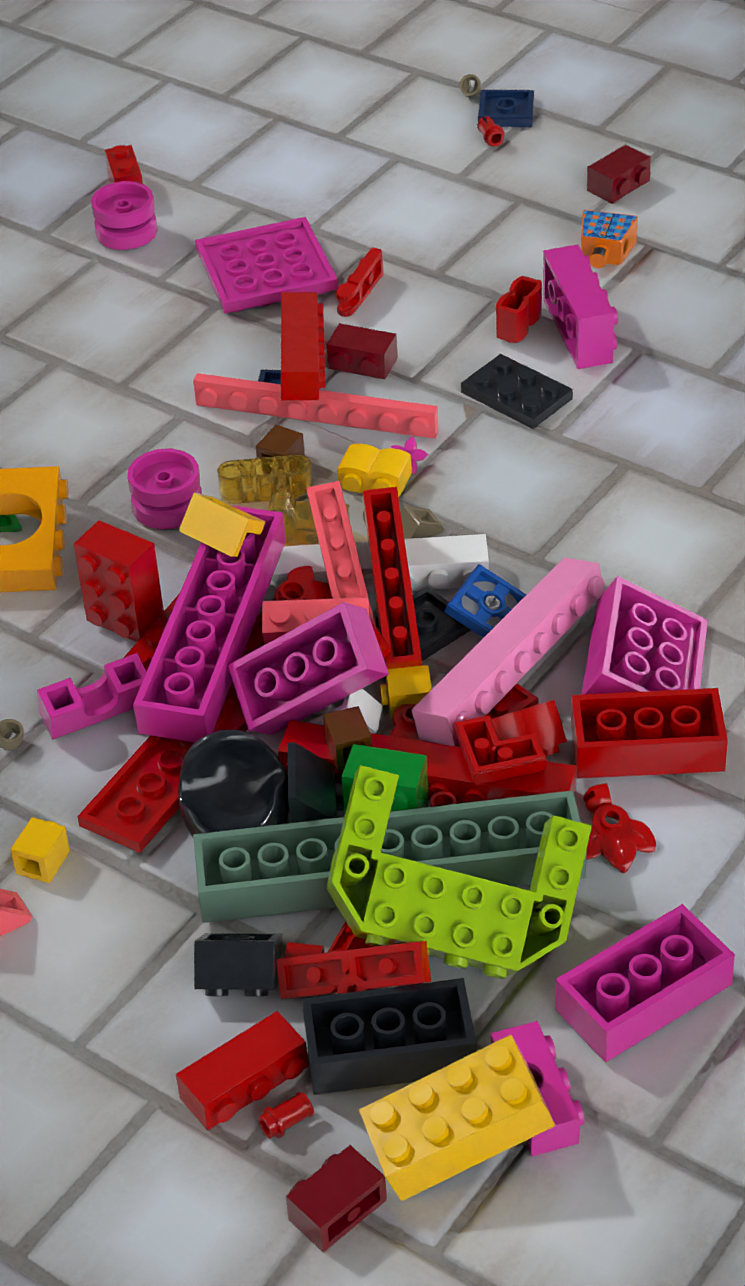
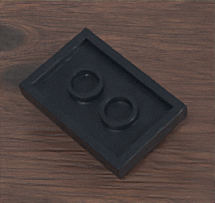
[461,354,573,429]

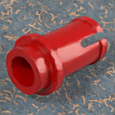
[477,116,505,146]
[258,1092,314,1139]

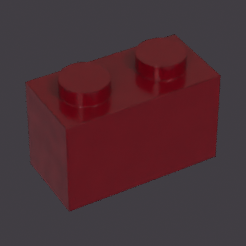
[587,144,651,204]
[326,323,398,379]
[286,1145,387,1252]

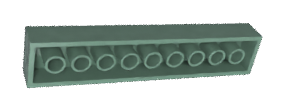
[193,791,586,923]

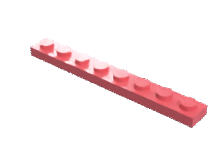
[193,373,439,439]

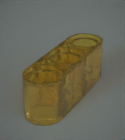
[217,455,313,504]

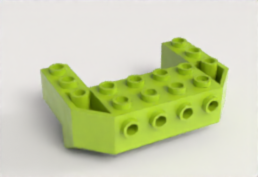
[327,765,592,979]

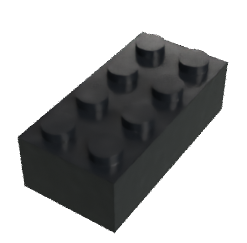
[302,978,477,1095]

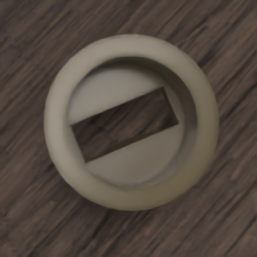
[459,74,482,97]
[0,719,24,751]

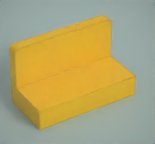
[180,493,265,557]

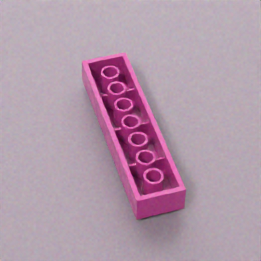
[133,505,286,743]

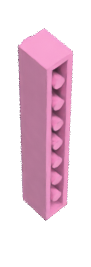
[412,558,605,746]

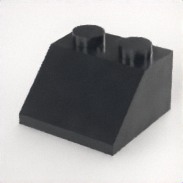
[288,742,345,823]
[194,933,283,997]

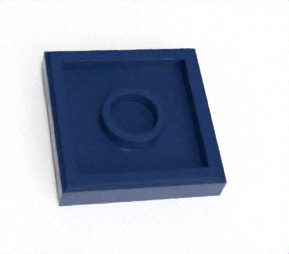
[478,90,534,127]

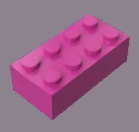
[543,244,618,369]
[228,602,389,735]
[555,904,735,1063]

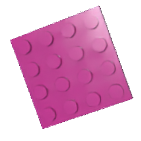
[195,217,338,313]

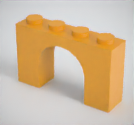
[0,466,69,592]

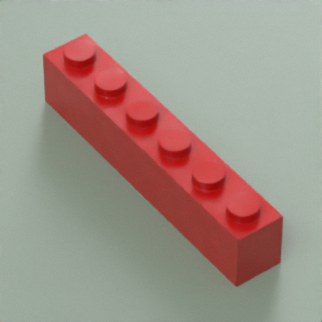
[281,292,325,400]
[363,487,422,669]

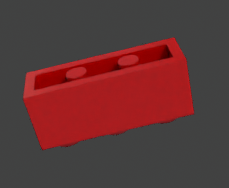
[176,1011,309,1131]

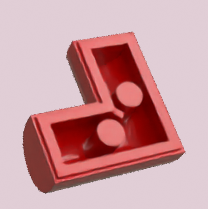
[454,715,547,785]

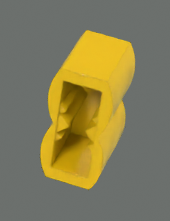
[337,444,412,497]

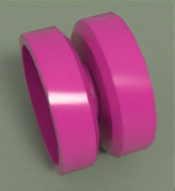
[91,181,158,250]
[127,448,202,529]

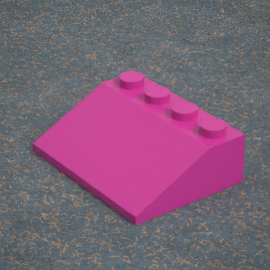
[581,576,708,695]

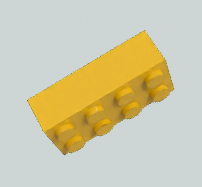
[359,1035,556,1201]

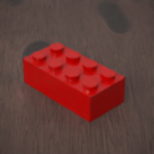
[571,688,728,779]

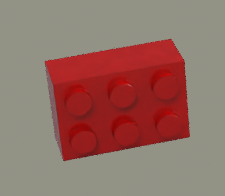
[73,520,164,642]

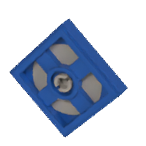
[444,564,527,638]

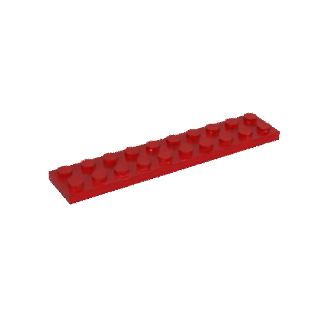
[77,599,275,853]

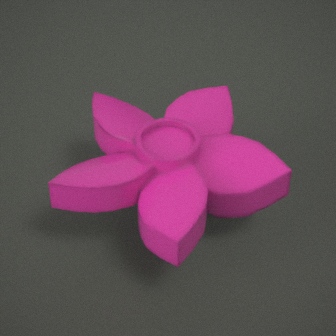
[391,436,428,475]

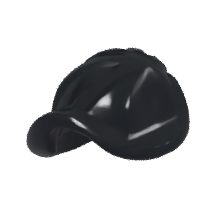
[178,730,289,838]

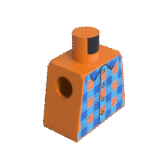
[581,210,638,268]

